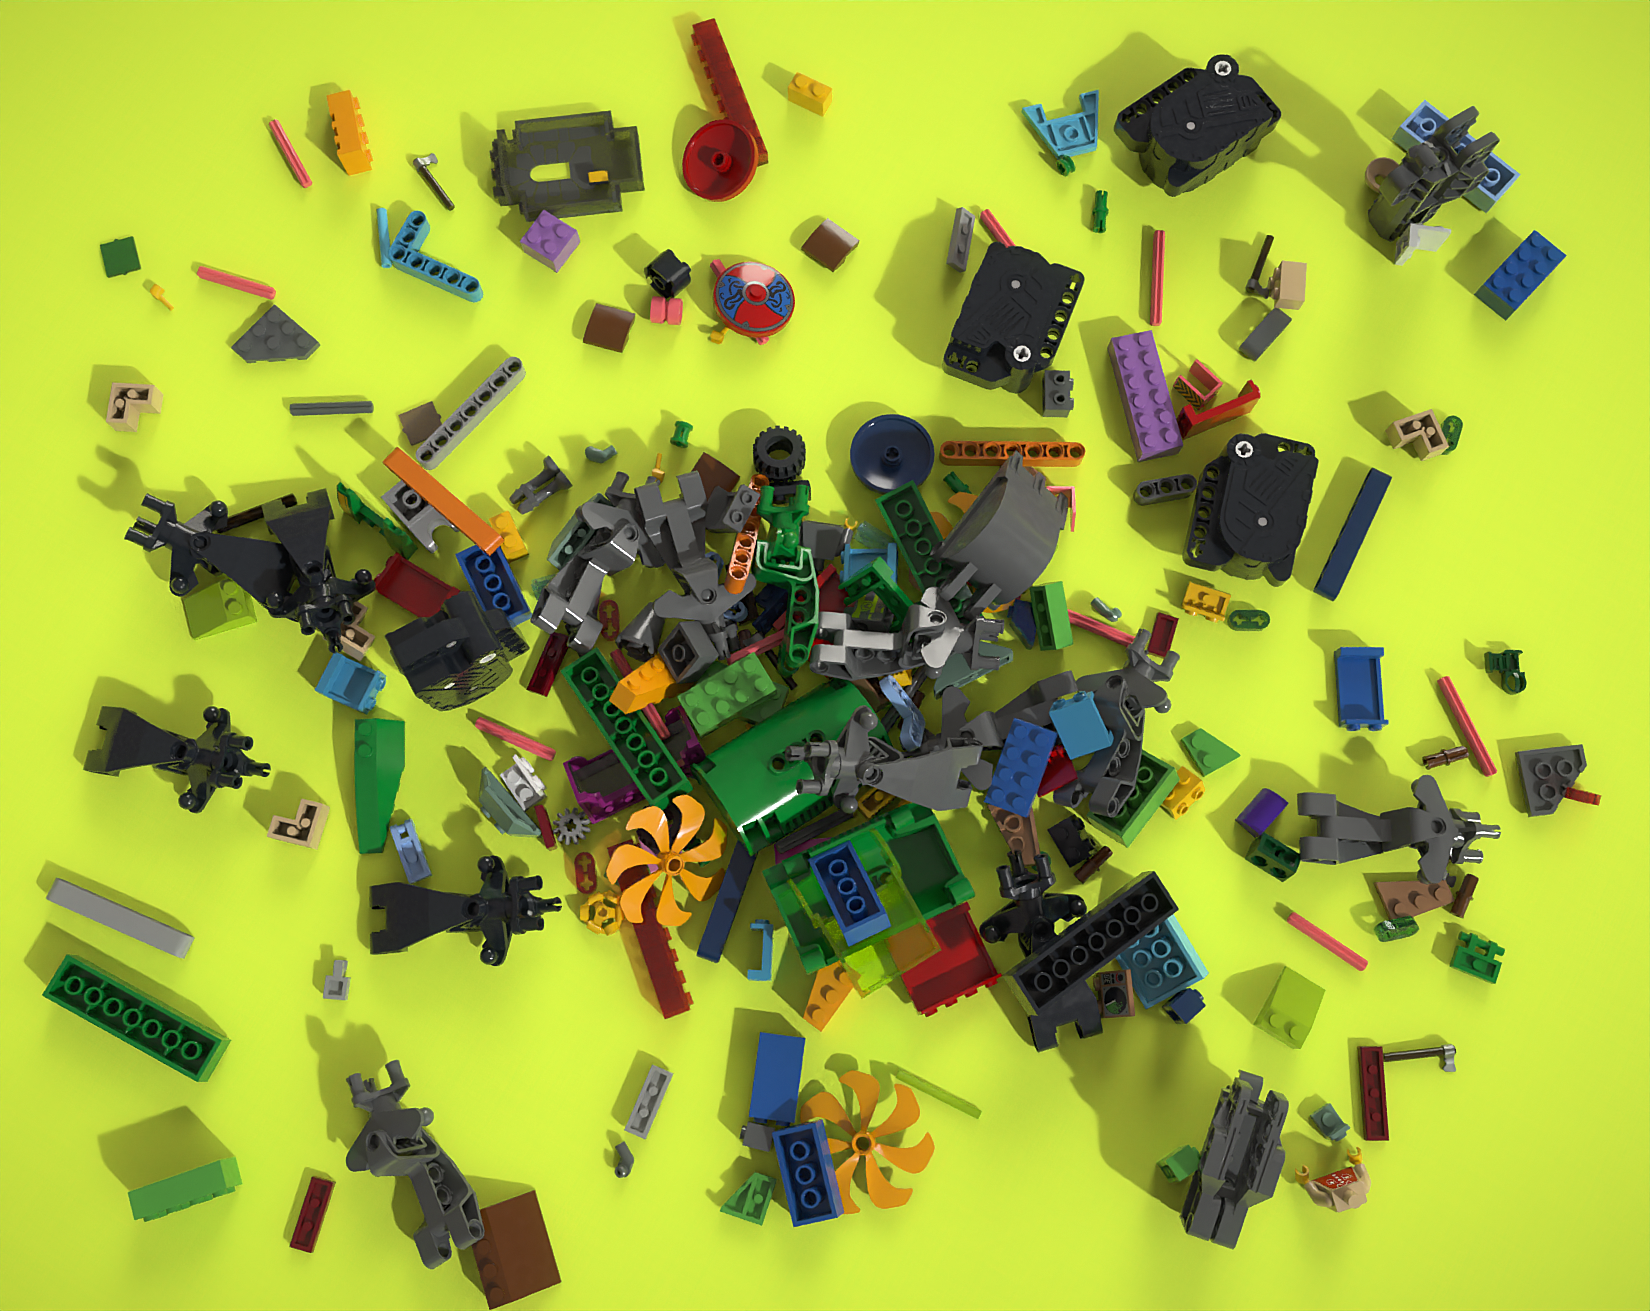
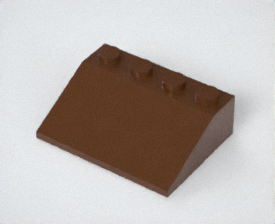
[471,1190,562,1310]

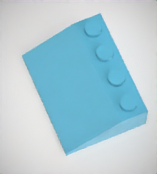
[1115,914,1209,1009]

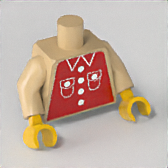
[1295,1147,1371,1212]

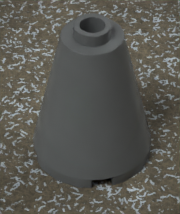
[615,602,666,663]

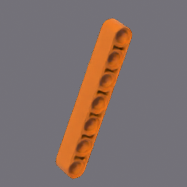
[939,441,1086,467]
[382,447,505,556]
[724,474,769,594]

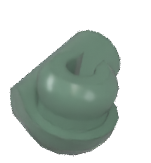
[585,445,618,464]
[1091,597,1122,622]

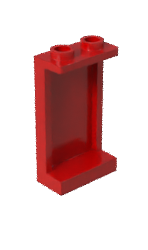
[1176,379,1261,440]
[374,552,461,618]

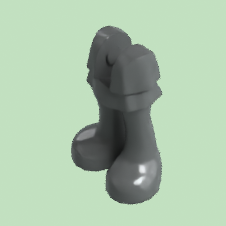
[509,455,573,515]

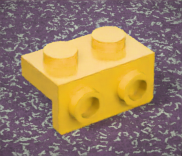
[1181,581,1231,623]
[1161,766,1205,820]

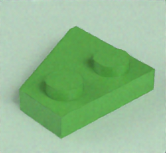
[1181,728,1241,777]
[720,1171,777,1226]

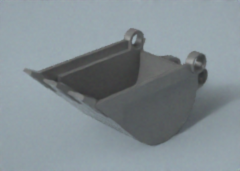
[929,450,1068,622]

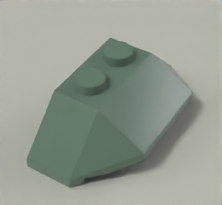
[547,493,614,570]
[934,641,1013,700]
[479,767,543,838]

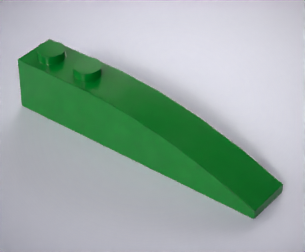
[354,718,405,854]

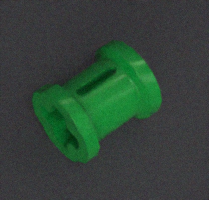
[670,421,693,448]

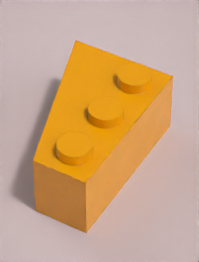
[803,960,861,1032]

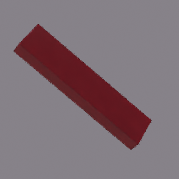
[1357,1046,1389,1141]

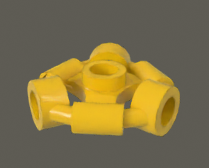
[580,890,624,936]

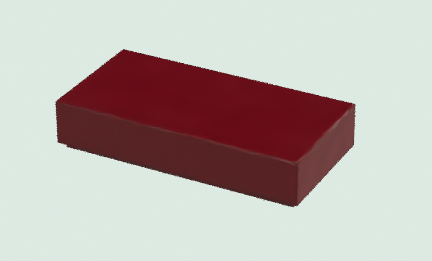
[1147,612,1179,659]
[534,804,558,851]

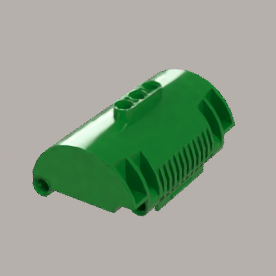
[690,677,893,857]
[762,802,975,975]

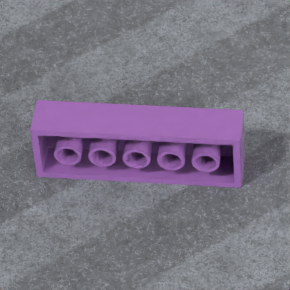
[1107,330,1183,462]

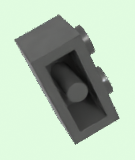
[1042,370,1074,418]

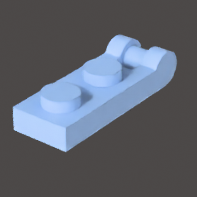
[390,818,432,884]

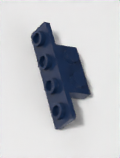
[752,569,819,636]

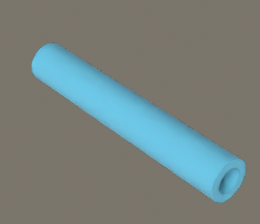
[376,208,392,268]

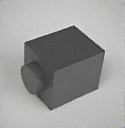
[739,1121,775,1152]

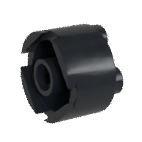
[644,249,691,299]

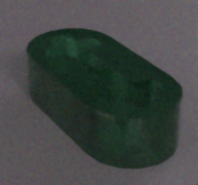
[1440,415,1463,455]
[1227,610,1270,631]
[1374,916,1419,942]

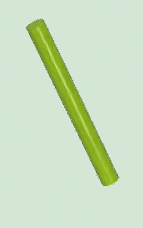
[896,1070,982,1119]

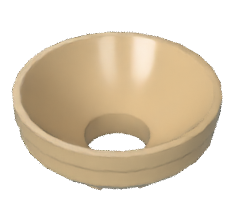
[1365,157,1399,193]

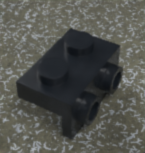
[769,480,811,505]
[1047,814,1097,868]

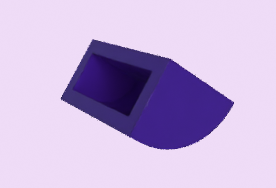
[1235,788,1289,838]

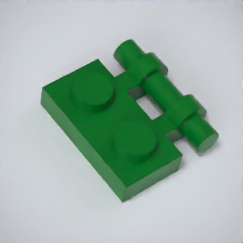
[1449,931,1505,984]

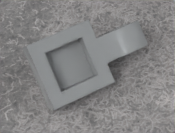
[323,960,351,1000]

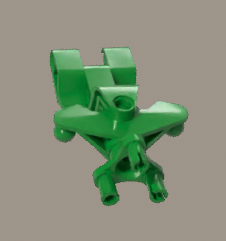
[751,485,819,678]

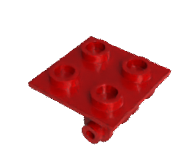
[1037,744,1078,798]

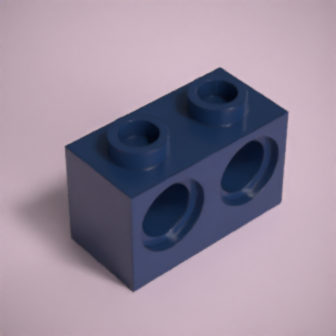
[1162,988,1206,1024]

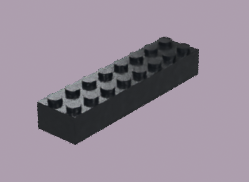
[1003,871,1179,1016]

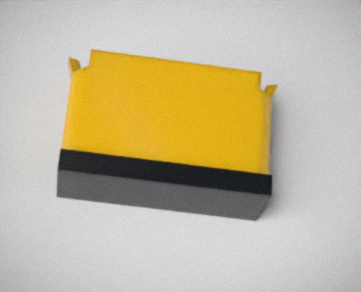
[588,171,609,186]

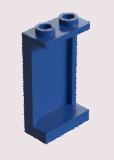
[1334,647,1389,731]
[749,1032,806,1126]

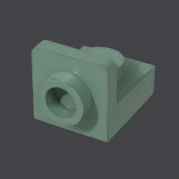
[1309,1103,1350,1142]

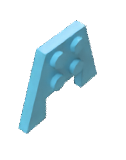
[1022,90,1099,160]

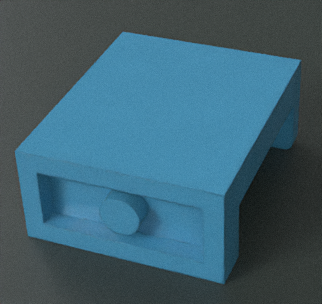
[840,543,899,591]
[315,652,387,715]
[1049,691,1114,760]
[747,919,774,981]

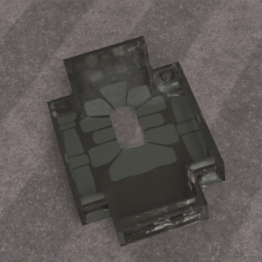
[489,110,645,222]

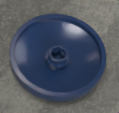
[850,414,935,495]

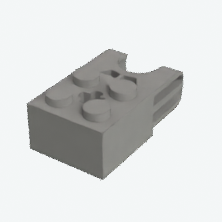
[381,480,459,554]

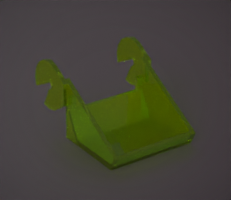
[786,828,942,999]

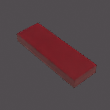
[526,632,569,697]
[289,1176,336,1253]

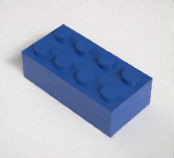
[1474,230,1567,321]
[455,545,532,625]
[984,718,1058,818]
[808,840,891,946]
[772,1119,844,1227]

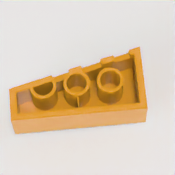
[326,90,374,176]
[609,653,694,714]

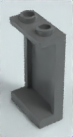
[705,484,760,533]

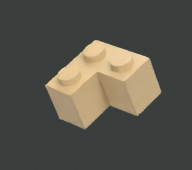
[1267,260,1307,310]
[106,382,164,432]
[1385,409,1449,461]
[322,601,375,661]
[266,798,330,850]

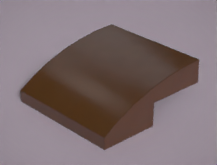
[801,218,860,272]
[583,303,635,353]
[691,452,740,501]

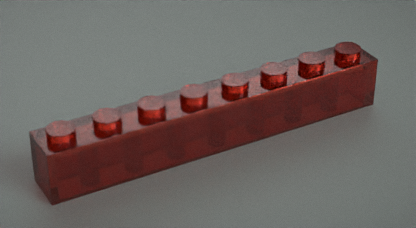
[690,18,769,167]
[607,839,694,1020]

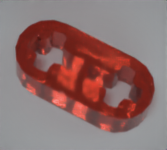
[599,599,621,641]
[1564,787,1602,806]
[574,852,598,895]

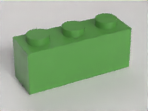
[1029,581,1073,651]
[1157,1145,1202,1183]

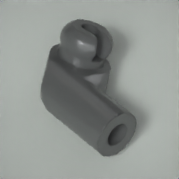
[614,1141,634,1178]

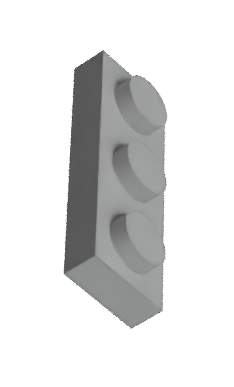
[946,207,975,273]
[624,1065,674,1139]

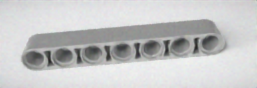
[416,357,526,470]
[46,878,195,959]

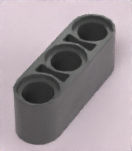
[1238,308,1292,362]
[1133,474,1197,506]

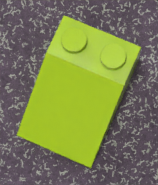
[184,578,257,640]
[1253,966,1326,1049]

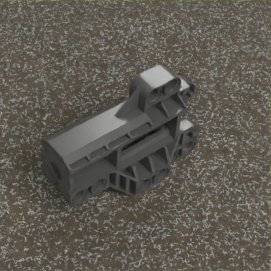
[1368,106,1500,242]
[1179,1069,1289,1250]

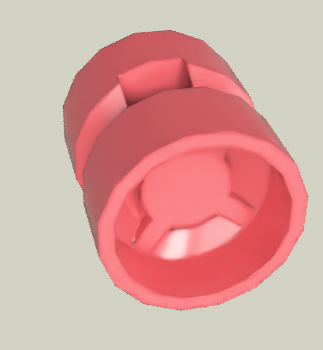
[650,296,683,326]

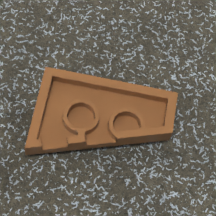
[987,805,1040,867]
[1373,880,1455,925]

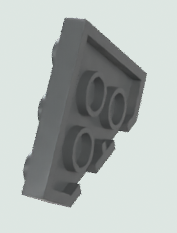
[231,304,321,363]
[1515,744,1587,817]

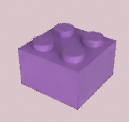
[520,210,580,273]

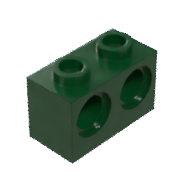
[1245,832,1300,882]

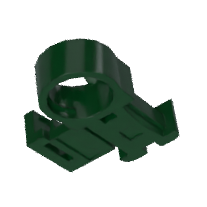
[1484,650,1527,695]

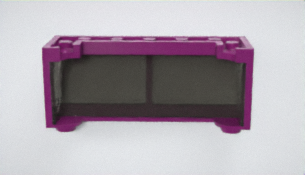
[563,705,707,824]

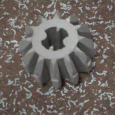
[553,807,591,845]

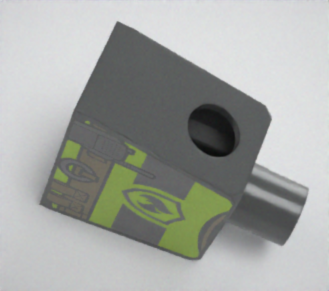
[844,592,894,633]

